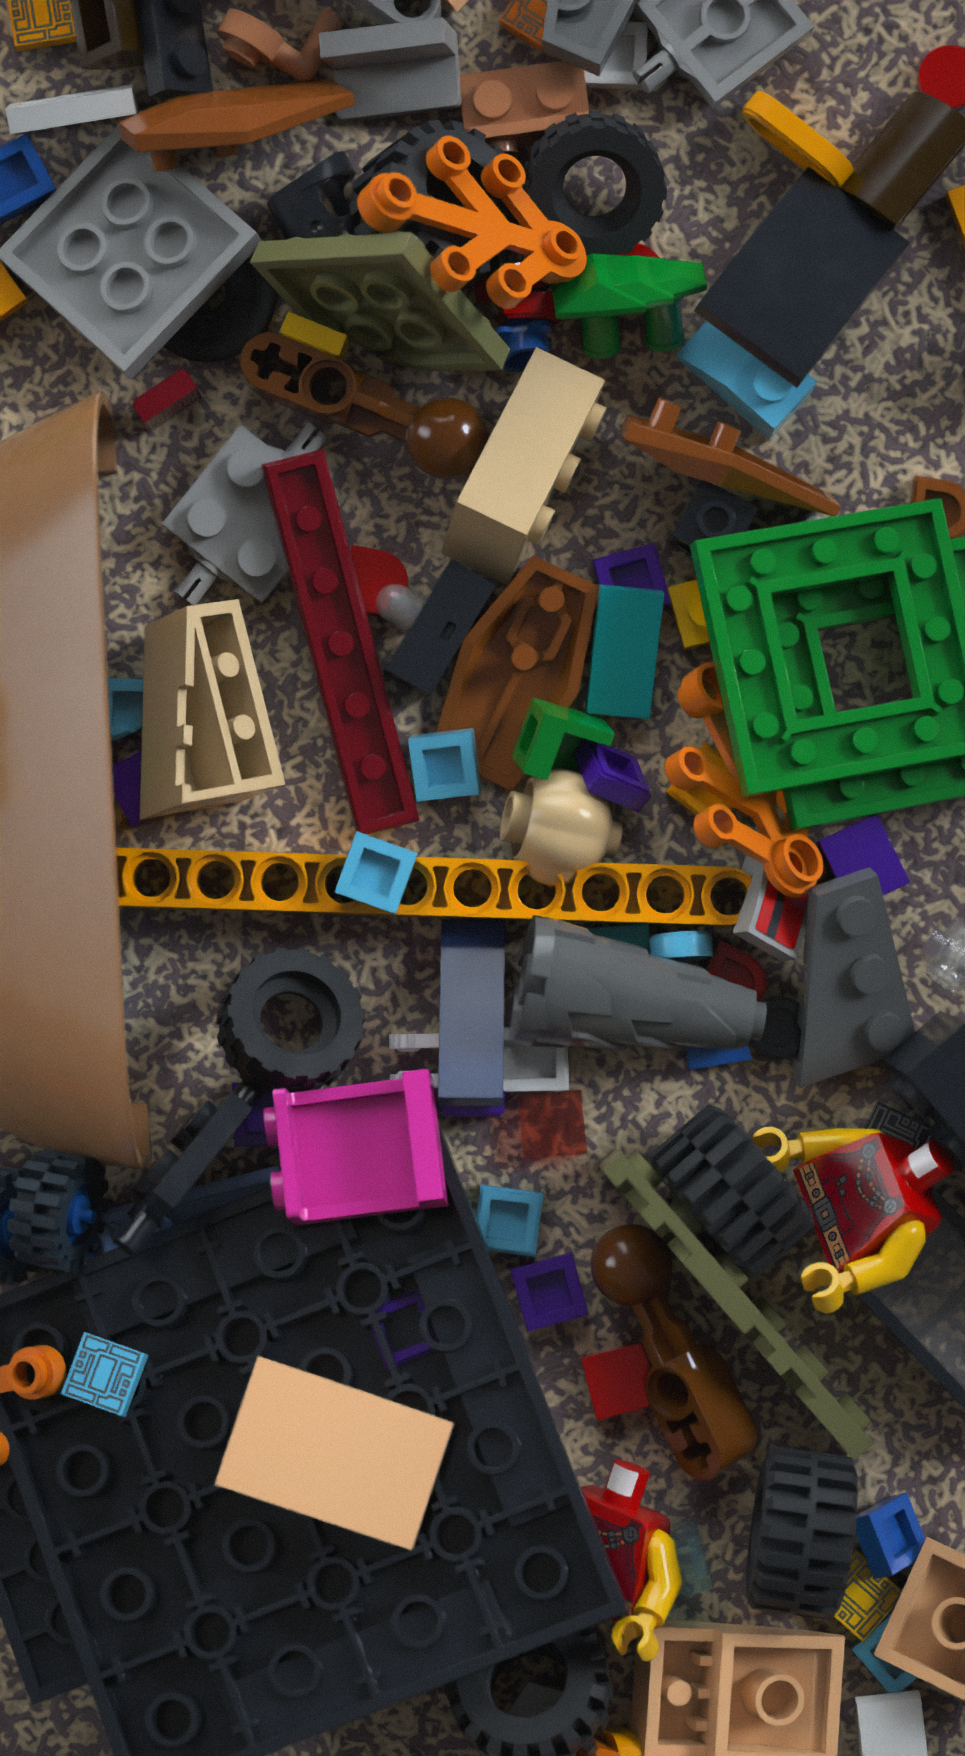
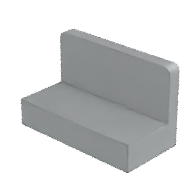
[319,17,462,122]

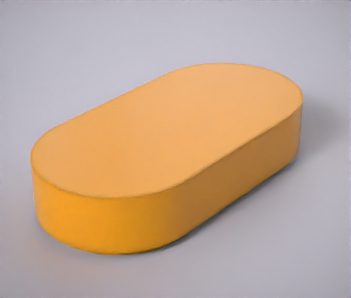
[742,91,854,188]

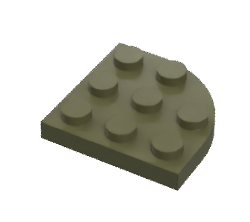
[250,231,510,372]

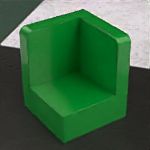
[512,697,615,780]

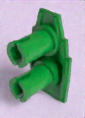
[551,254,707,359]

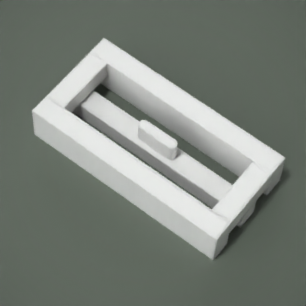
[5,84,138,134]

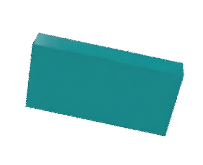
[585,584,664,719]

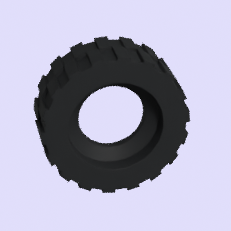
[523,110,667,256]
[216,947,366,1095]

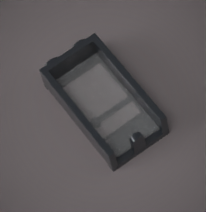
[856,1187,965,1410]

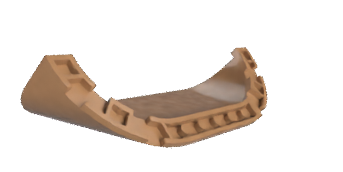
[0,391,152,1170]

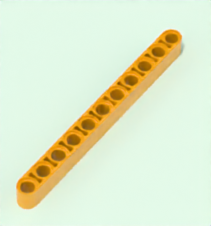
[116,847,752,927]

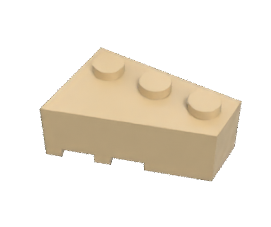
[441,347,607,585]
[140,599,286,820]

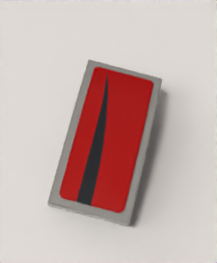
[733,827,809,961]

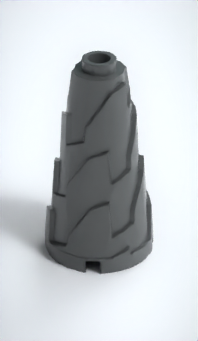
[509,915,767,1052]

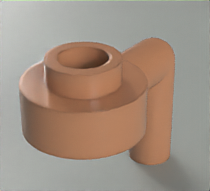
[216,8,345,82]

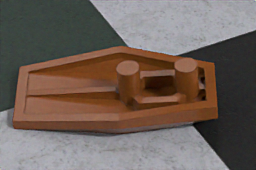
[118,78,355,172]
[620,397,841,516]
[436,555,599,791]

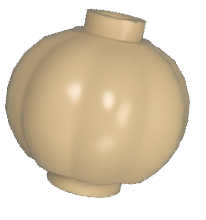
[500,768,623,887]

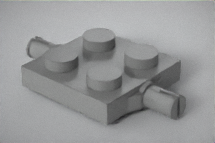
[632,0,814,109]
[162,422,341,605]

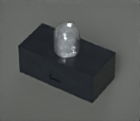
[376,559,496,698]

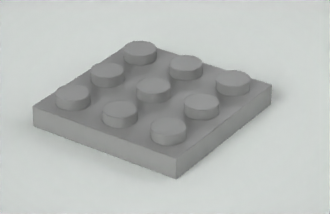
[0,117,262,380]

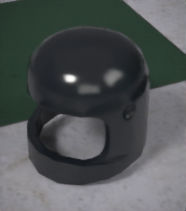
[267,151,360,240]

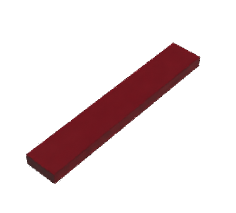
[261,449,420,835]

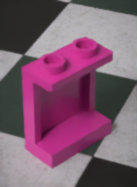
[264,1069,448,1226]

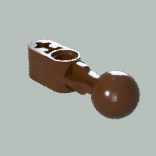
[240,332,488,480]
[590,1224,757,1480]

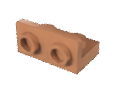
[460,61,589,157]

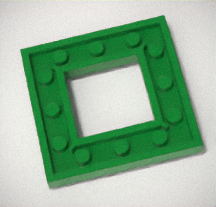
[689,498,965,798]
[771,536,965,832]

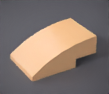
[215,1356,454,1550]
[630,1620,845,1756]

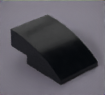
[694,166,910,388]

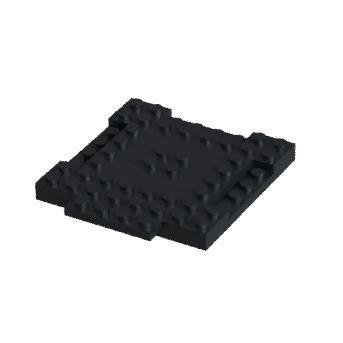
[0,1123,630,1756]

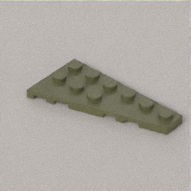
[597,1148,874,1460]

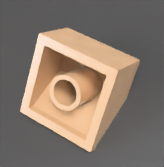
[873,1537,965,1701]

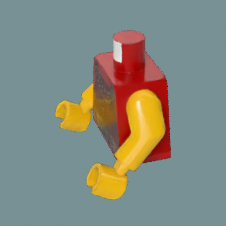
[752,1127,953,1313]
[581,1460,683,1661]

